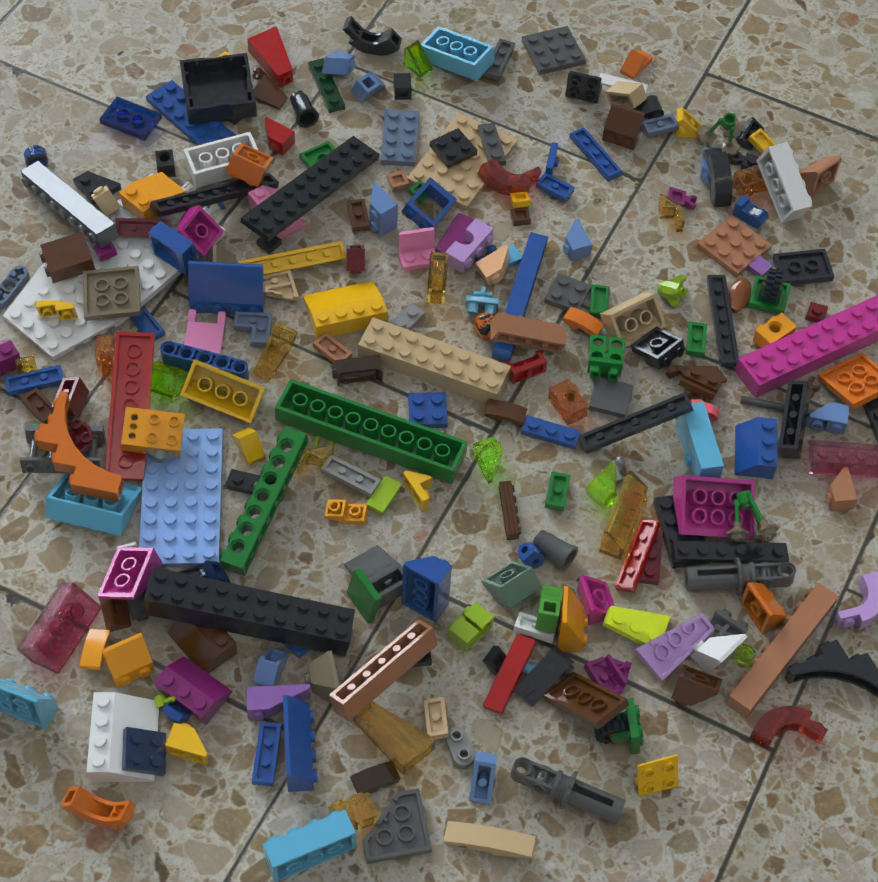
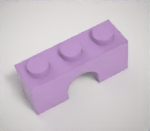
[445,218,494,273]

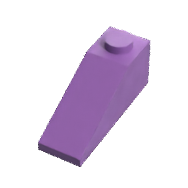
[247,684,311,721]

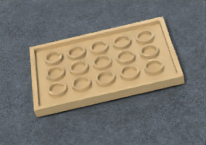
[407,113,518,211]

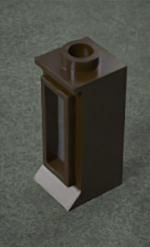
[332,355,383,386]

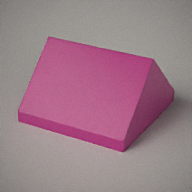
[577,575,615,625]

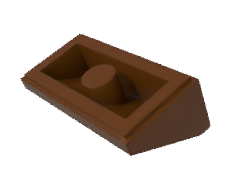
[99,599,132,632]

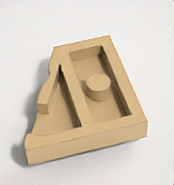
[264,270,299,301]

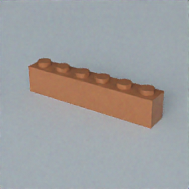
[329,619,438,721]

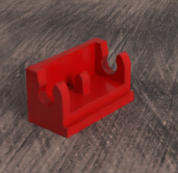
[505,350,547,384]

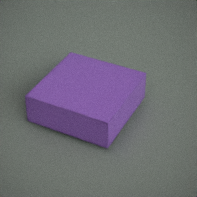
[747,256,773,277]

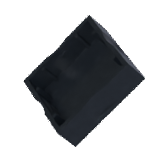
[180,53,257,124]

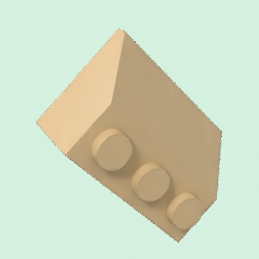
[600,292,667,348]

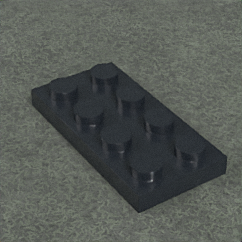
[653,495,710,569]

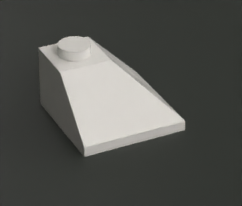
[690,634,748,673]

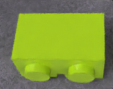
[448,602,494,652]

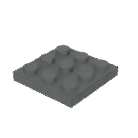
[522,26,586,75]

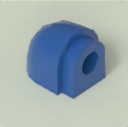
[518,542,545,569]

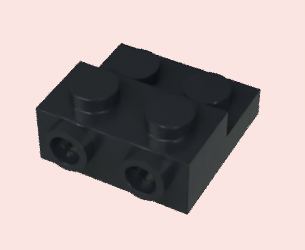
[631,326,685,370]

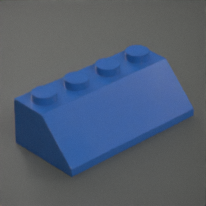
[402,556,452,623]
[283,695,318,792]

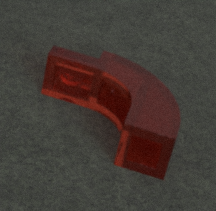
[477,158,542,196]
[749,706,828,749]

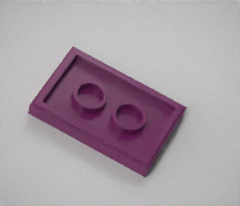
[435,212,490,257]

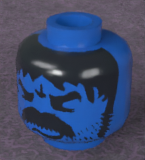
[24,145,48,167]

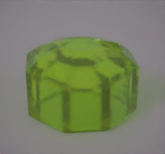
[734,644,756,665]

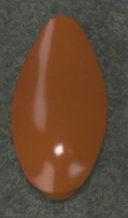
[729,278,751,313]

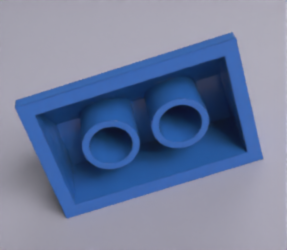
[735,417,777,479]

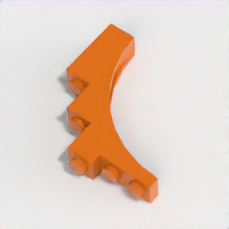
[34,391,124,502]

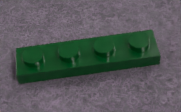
[308,58,345,113]

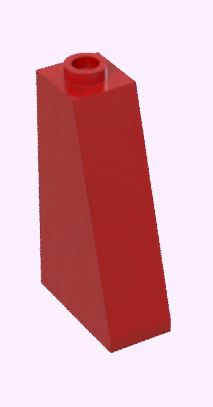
[247,26,293,87]

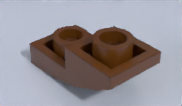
[484,399,527,427]

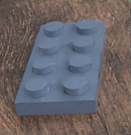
[381,109,419,167]

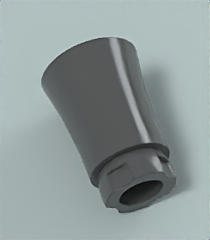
[533,530,578,571]

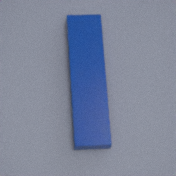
[569,127,623,182]

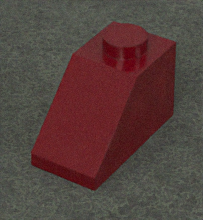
[347,245,365,274]

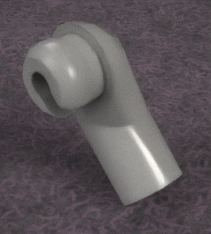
[608,456,626,485]

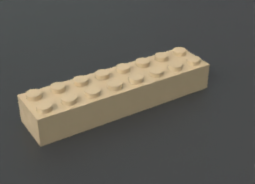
[358,317,511,404]

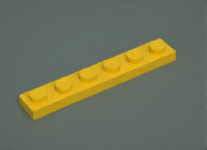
[237,241,346,275]

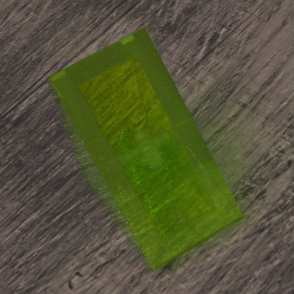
[404,40,433,78]

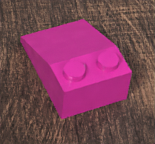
[97,547,163,600]

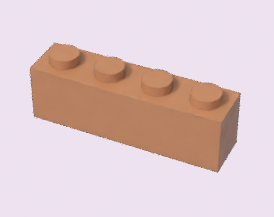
[490,312,566,353]

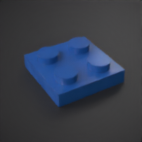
[408,392,448,428]

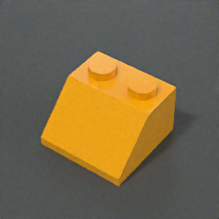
[102,633,155,688]

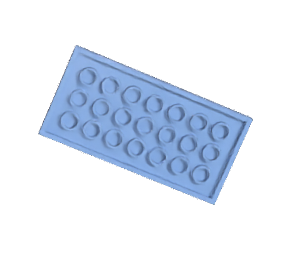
[139,428,223,568]

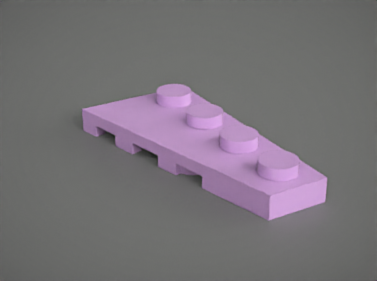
[633,613,715,682]

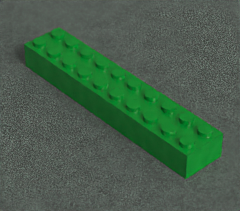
[275,379,468,484]

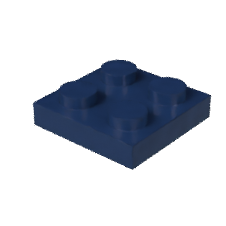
[122,727,166,776]

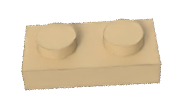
[423,697,450,741]

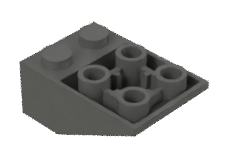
[344,545,403,609]

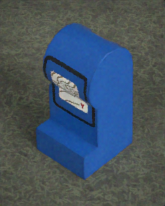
[732,194,769,228]

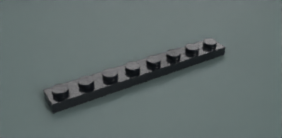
[150,173,279,217]

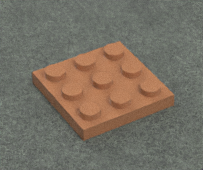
[697,215,772,278]

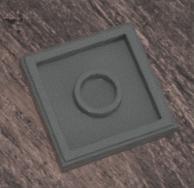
[588,377,634,418]

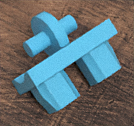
[465,286,499,315]

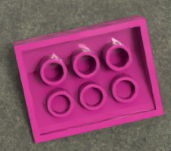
[673,475,755,539]

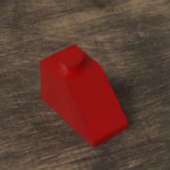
[265,117,295,156]

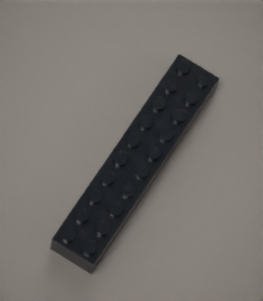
[142,566,355,656]

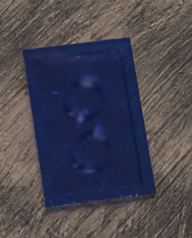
[99,97,162,141]

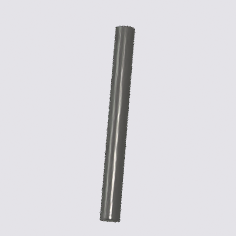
[740,395,816,416]

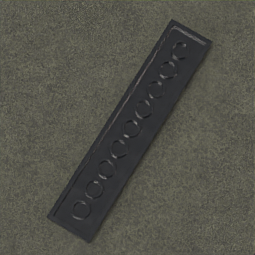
[240,136,380,242]

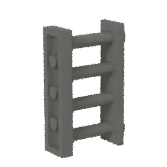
[20,425,106,473]

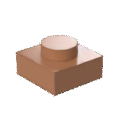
[387,171,409,192]

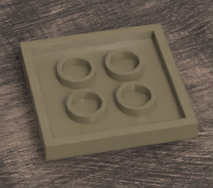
[83,266,141,321]

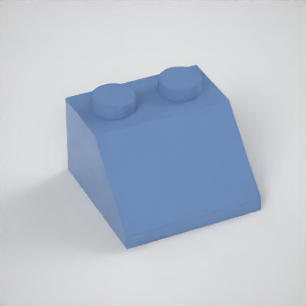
[369,182,398,237]

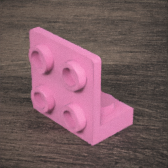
[398,227,438,272]

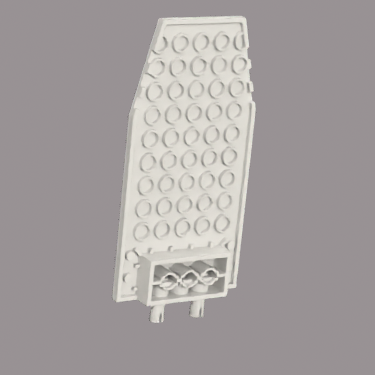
[3,173,227,361]

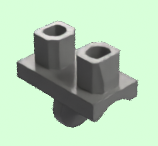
[710,609,748,637]

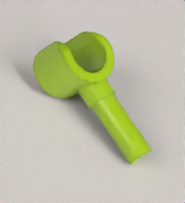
[154,694,175,708]

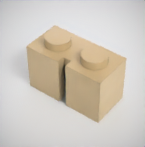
[605,81,647,109]

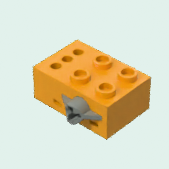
[121,407,185,463]

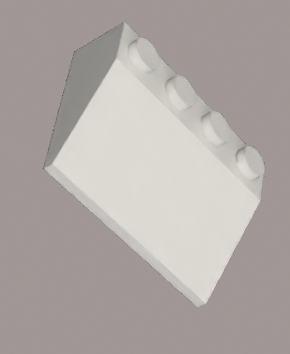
[87,692,160,782]

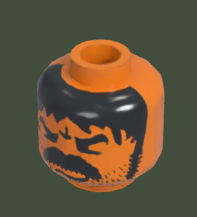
[473,313,494,340]

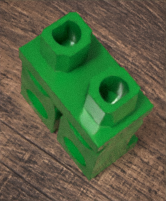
[587,334,626,382]

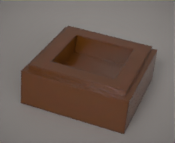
[510,207,531,226]

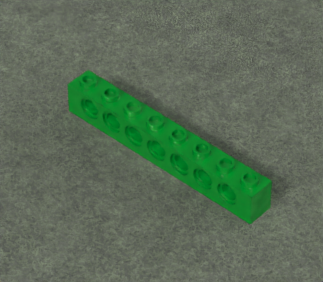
[220,426,309,576]

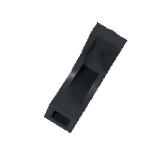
[343,16,402,56]
[703,148,732,207]

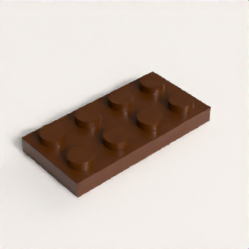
[543,672,629,730]

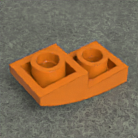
[562,307,604,336]

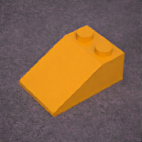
[119,172,186,219]
[557,586,588,653]

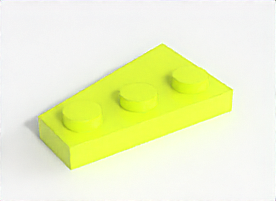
[602,606,671,645]

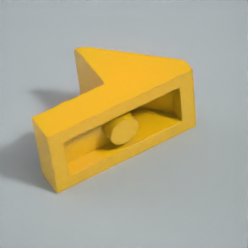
[676,107,702,139]
[403,470,433,511]

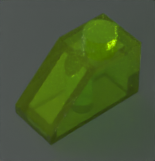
[472,436,504,484]
[585,461,617,509]

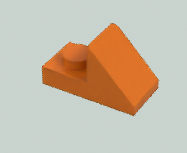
[620,49,653,79]

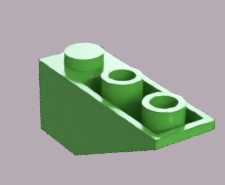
[535,584,562,633]

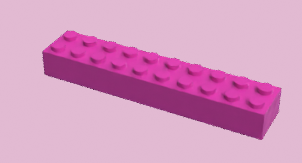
[735,295,878,398]

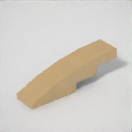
[443,821,537,859]

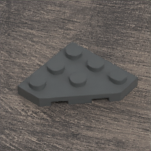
[363,788,432,864]

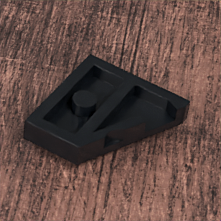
[73,171,121,205]

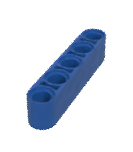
[160,341,249,380]

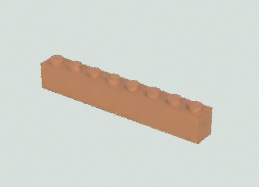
[726,583,839,719]

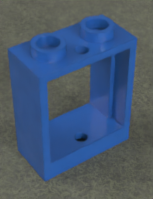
[401,177,457,229]
[148,221,198,276]

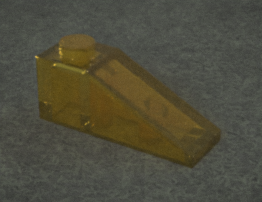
[427,251,449,304]
[253,321,298,380]

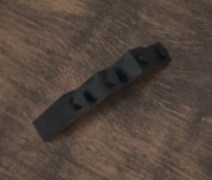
[784,640,878,698]

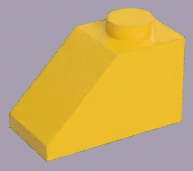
[165,723,209,765]

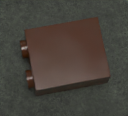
[39,232,96,283]

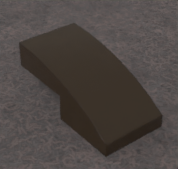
[350,761,401,796]

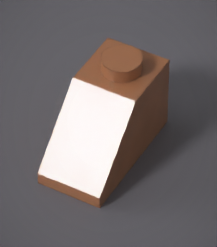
[825,466,858,511]

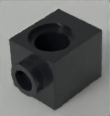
[393,73,412,100]
[155,149,176,177]

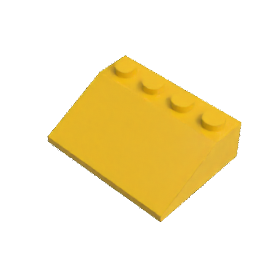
[303,281,388,340]

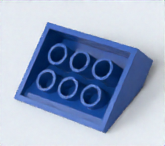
[188,261,266,315]

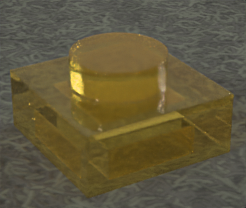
[15,355,37,374]

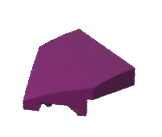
[583,654,632,694]

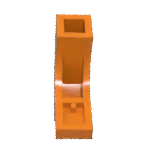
[60,786,136,830]

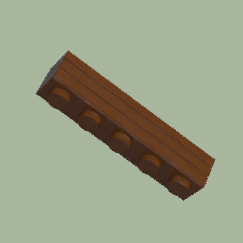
[498,481,521,540]

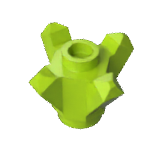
[657,274,689,307]

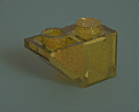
[328,792,379,830]

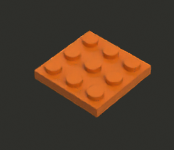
[817,353,878,410]

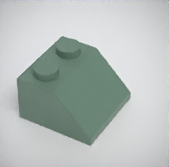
[482,561,541,608]

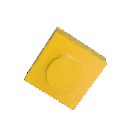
[510,191,531,208]

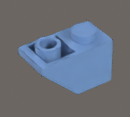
[351,72,386,103]
[806,402,849,434]

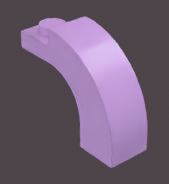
[834,571,878,630]

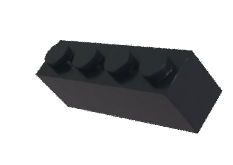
[778,380,811,459]

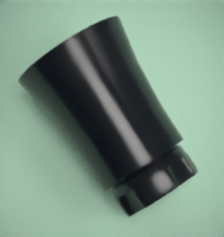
[290,90,319,128]

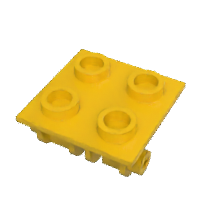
[633,754,679,797]

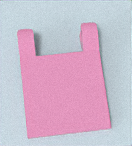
[184,309,226,354]

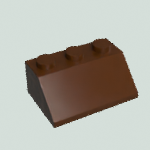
[167,621,237,674]

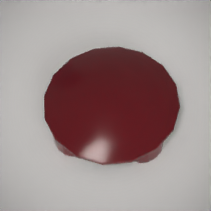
[67,418,93,453]

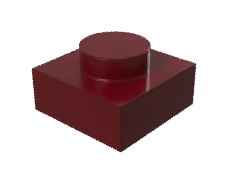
[805,302,828,323]

